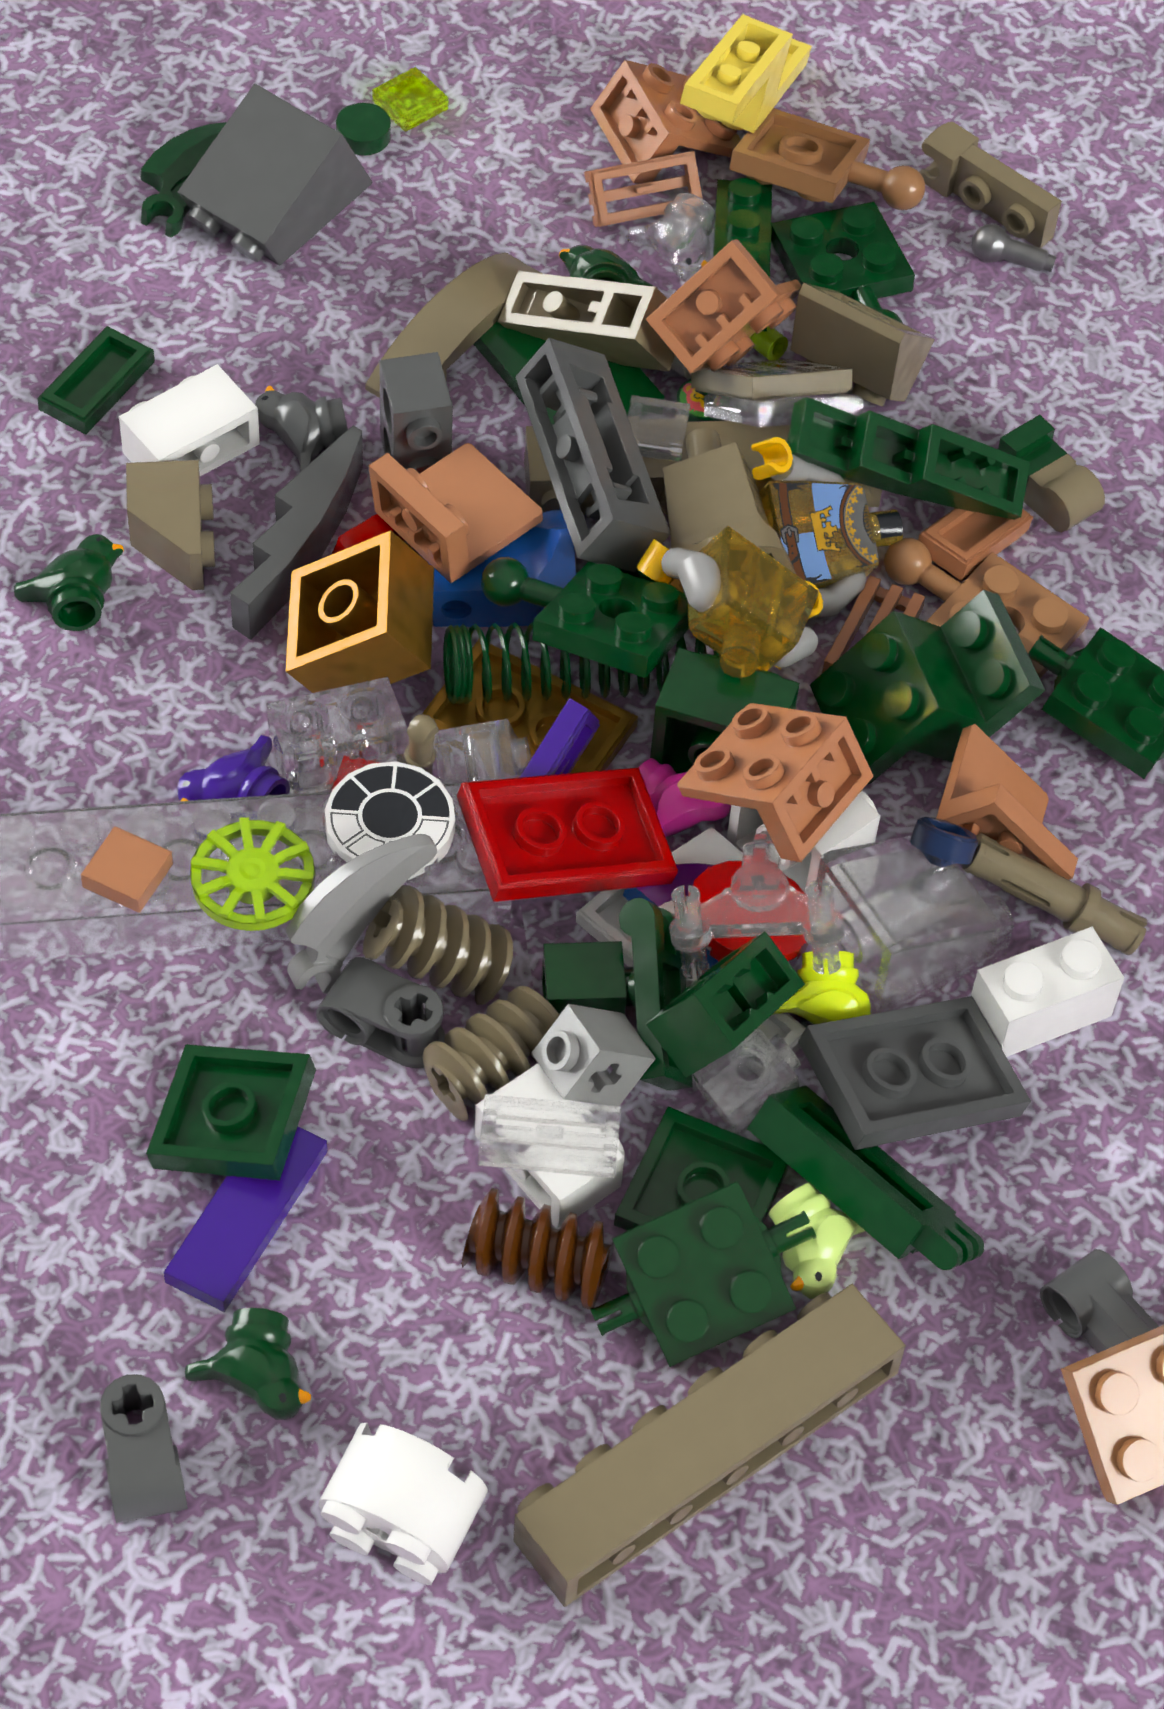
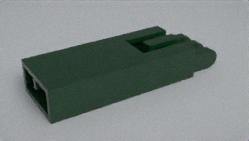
[747,1085,984,1270]

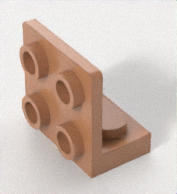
[590,60,741,184]
[646,239,802,373]
[368,443,543,583]
[677,703,874,862]
[936,724,1078,880]

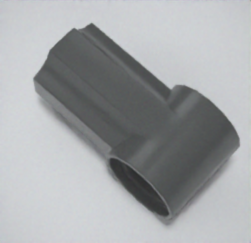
[1040,1249,1159,1353]

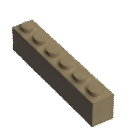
[513,1284,906,1607]

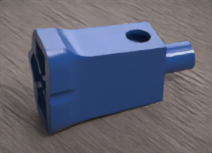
[427,509,576,627]

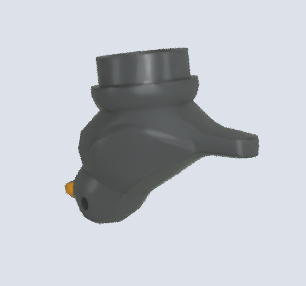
[255,386,348,472]

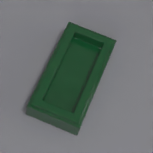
[37,326,155,435]

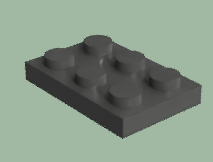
[798,996,1031,1150]

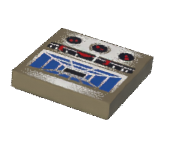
[691,359,852,401]

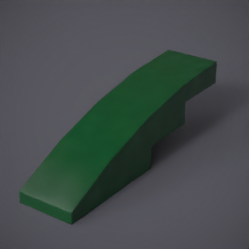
[787,397,1030,520]

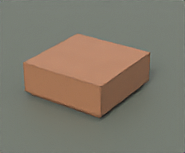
[81,826,173,913]

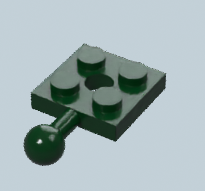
[771,201,915,323]
[481,557,691,678]

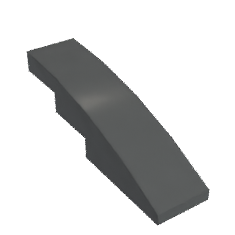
[230,425,363,640]

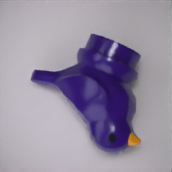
[177,735,290,822]

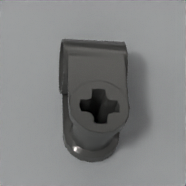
[316,957,445,1068]
[100,1374,188,1524]

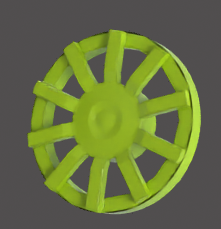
[190,817,315,931]

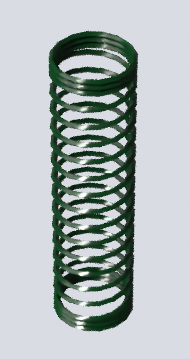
[443,614,761,705]

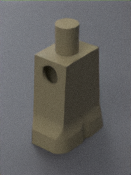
[663,427,797,610]

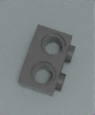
[379,352,453,474]

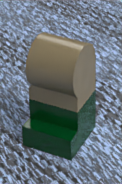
[998,414,1105,532]

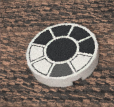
[325,761,455,880]

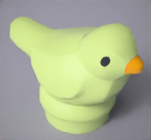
[768,1183,865,1299]

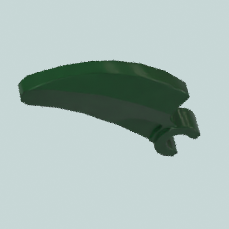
[140,122,227,237]

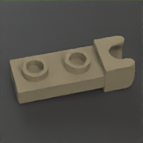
[919,121,1062,248]

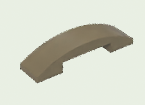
[365,252,541,398]

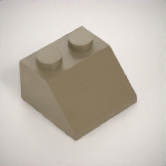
[790,283,935,407]

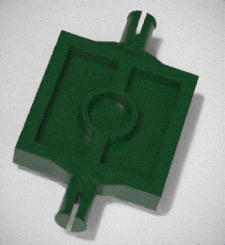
[1028,627,1164,779]
[590,1181,817,1367]

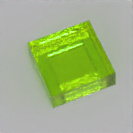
[372,66,449,132]

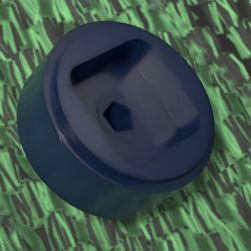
[910,817,979,867]

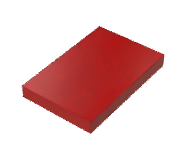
[457,767,678,902]

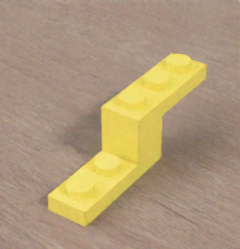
[680,14,812,133]

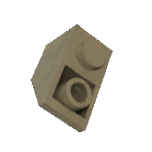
[126,460,215,590]

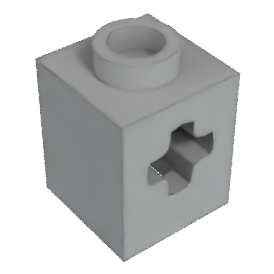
[532,1004,656,1107]

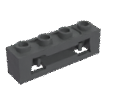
[515,338,671,573]

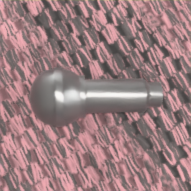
[972,224,1056,272]

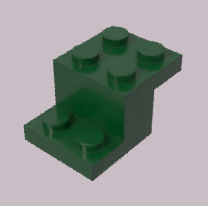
[810,589,1046,784]

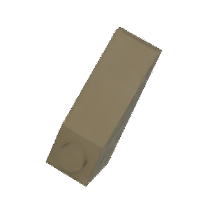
[498,271,675,372]

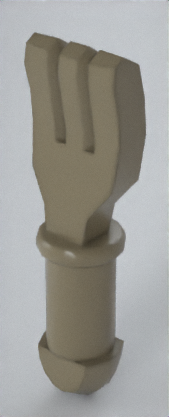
[404,714,439,775]

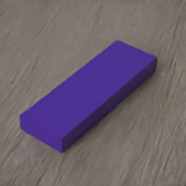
[164,1127,328,1313]

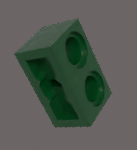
[645,931,805,1078]

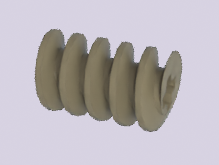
[363,885,513,1005]
[422,986,559,1121]

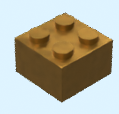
[286,530,434,706]

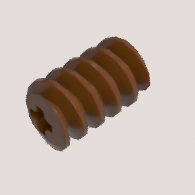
[461,1188,614,1310]

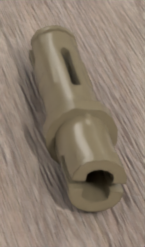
[962,833,1147,956]

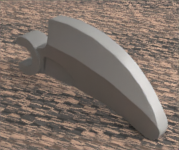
[286,834,437,994]

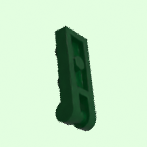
[619,898,693,1090]

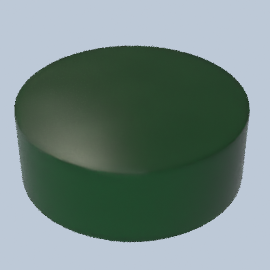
[336,103,391,156]

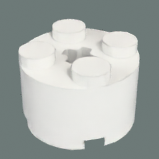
[318,1423,488,1585]

